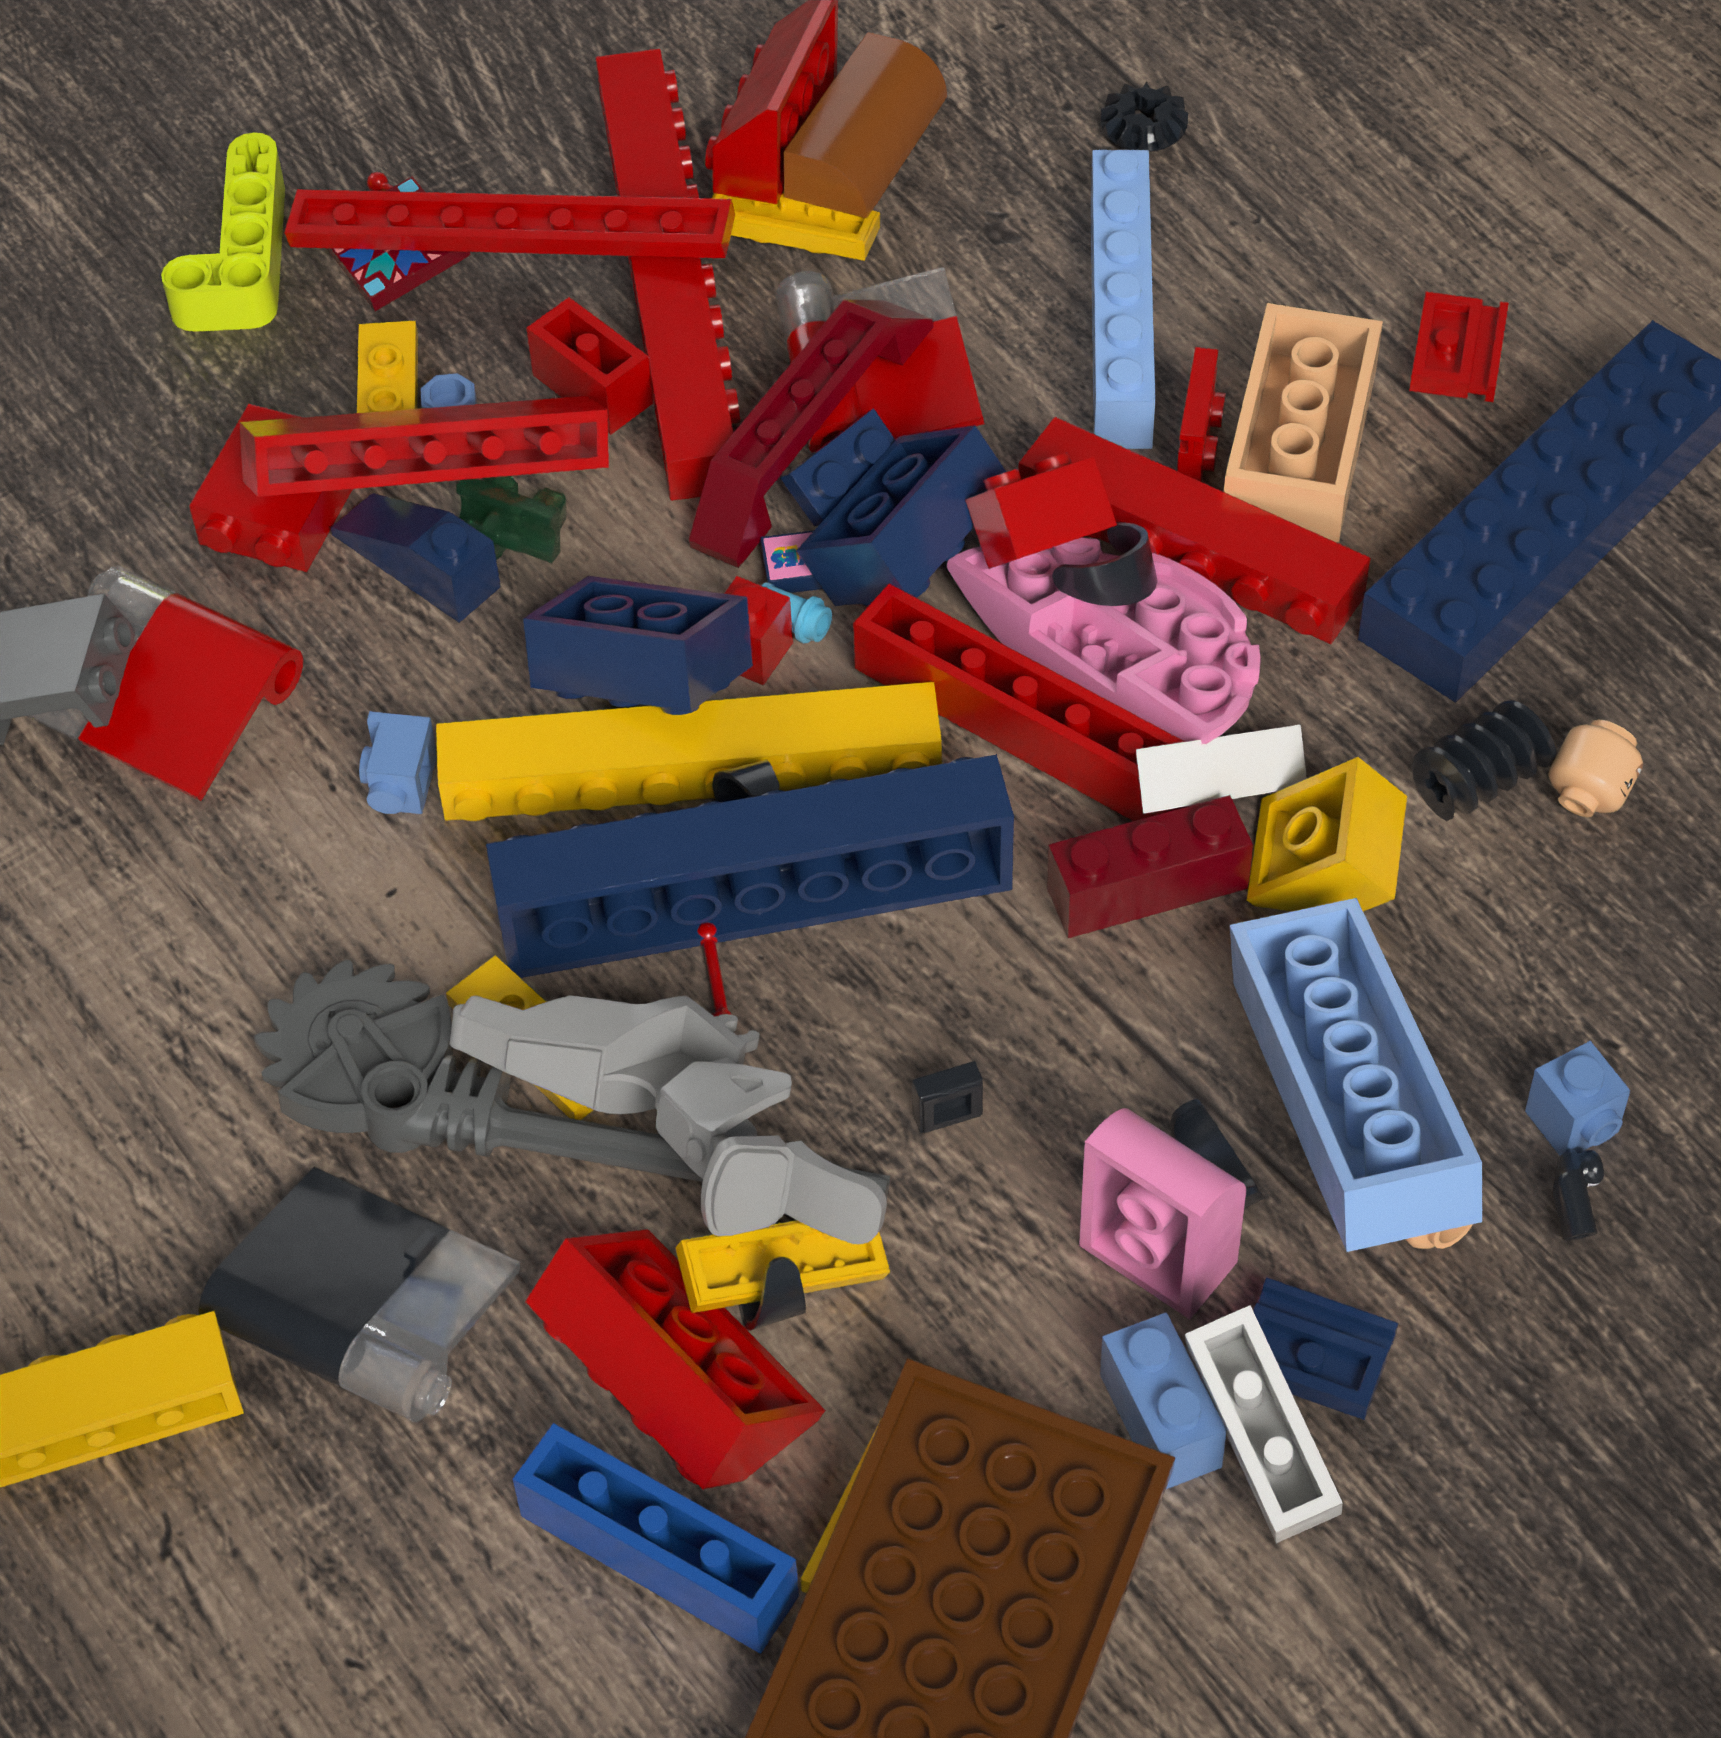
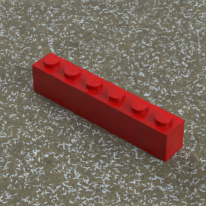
[240,396,609,497]
[1018,417,1371,644]
[853,583,1188,821]

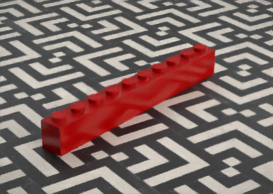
[596,49,740,501]

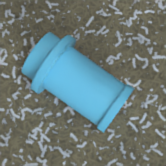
[761,583,832,644]

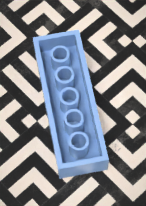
[1230,898,1482,1252]

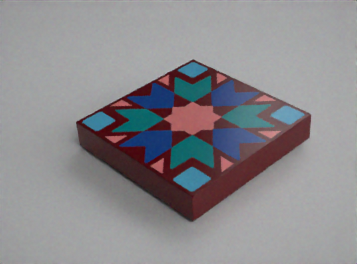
[326,176,471,312]

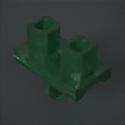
[456,476,567,563]

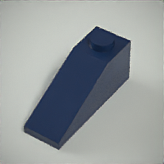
[331,493,501,623]

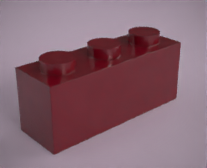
[1047,795,1253,938]

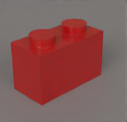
[526,297,653,435]
[965,452,1117,569]

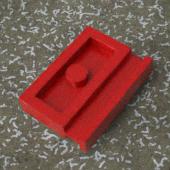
[1409,292,1509,402]
[1177,347,1226,482]

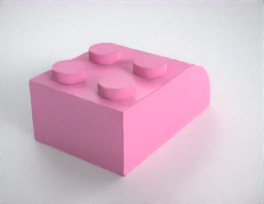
[1079,1108,1246,1319]

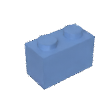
[1100,1312,1227,1489]

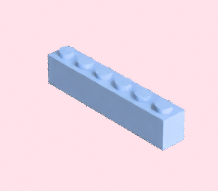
[1091,150,1155,449]

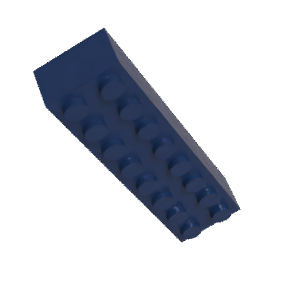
[1358,320,1721,703]
[486,754,1014,978]

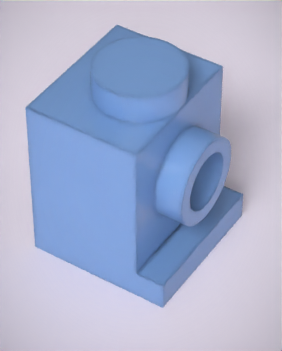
[359,711,437,814]

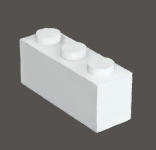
[1185,1305,1343,1543]

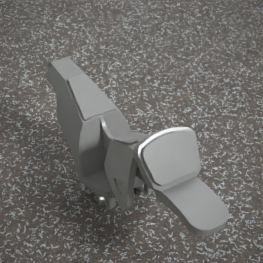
[449,995,887,1244]

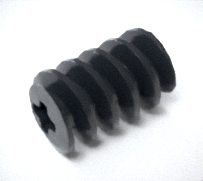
[1412,700,1557,821]

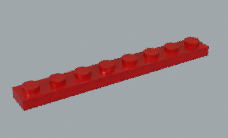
[284,189,735,258]

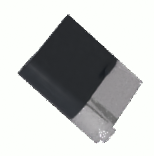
[198,1167,521,1423]

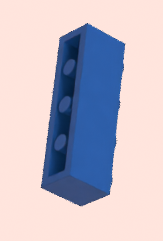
[513,1423,799,1654]

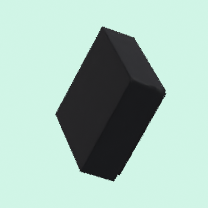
[912,1061,983,1134]

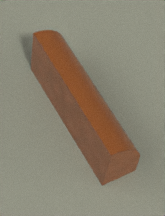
[784,32,947,218]

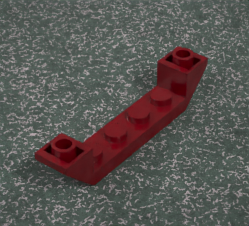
[689,299,934,568]

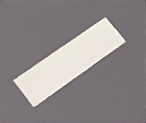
[1136,725,1307,813]

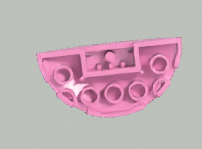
[947,538,1261,744]

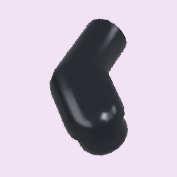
[1552,1149,1604,1241]

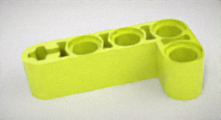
[161,132,285,332]

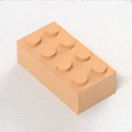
[1224,303,1383,542]

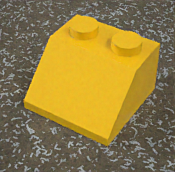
[1247,757,1407,911]

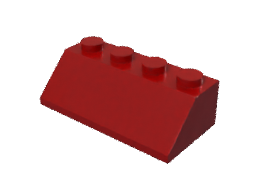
[705,0,838,204]
[525,1229,826,1490]

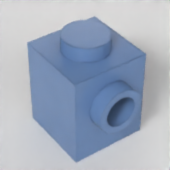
[1525,1041,1630,1156]

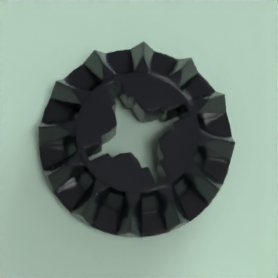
[1100,81,1188,152]

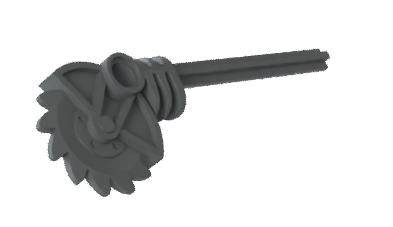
[254,960,890,1200]

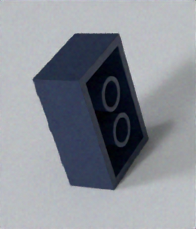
[796,425,1006,606]
[523,576,753,715]

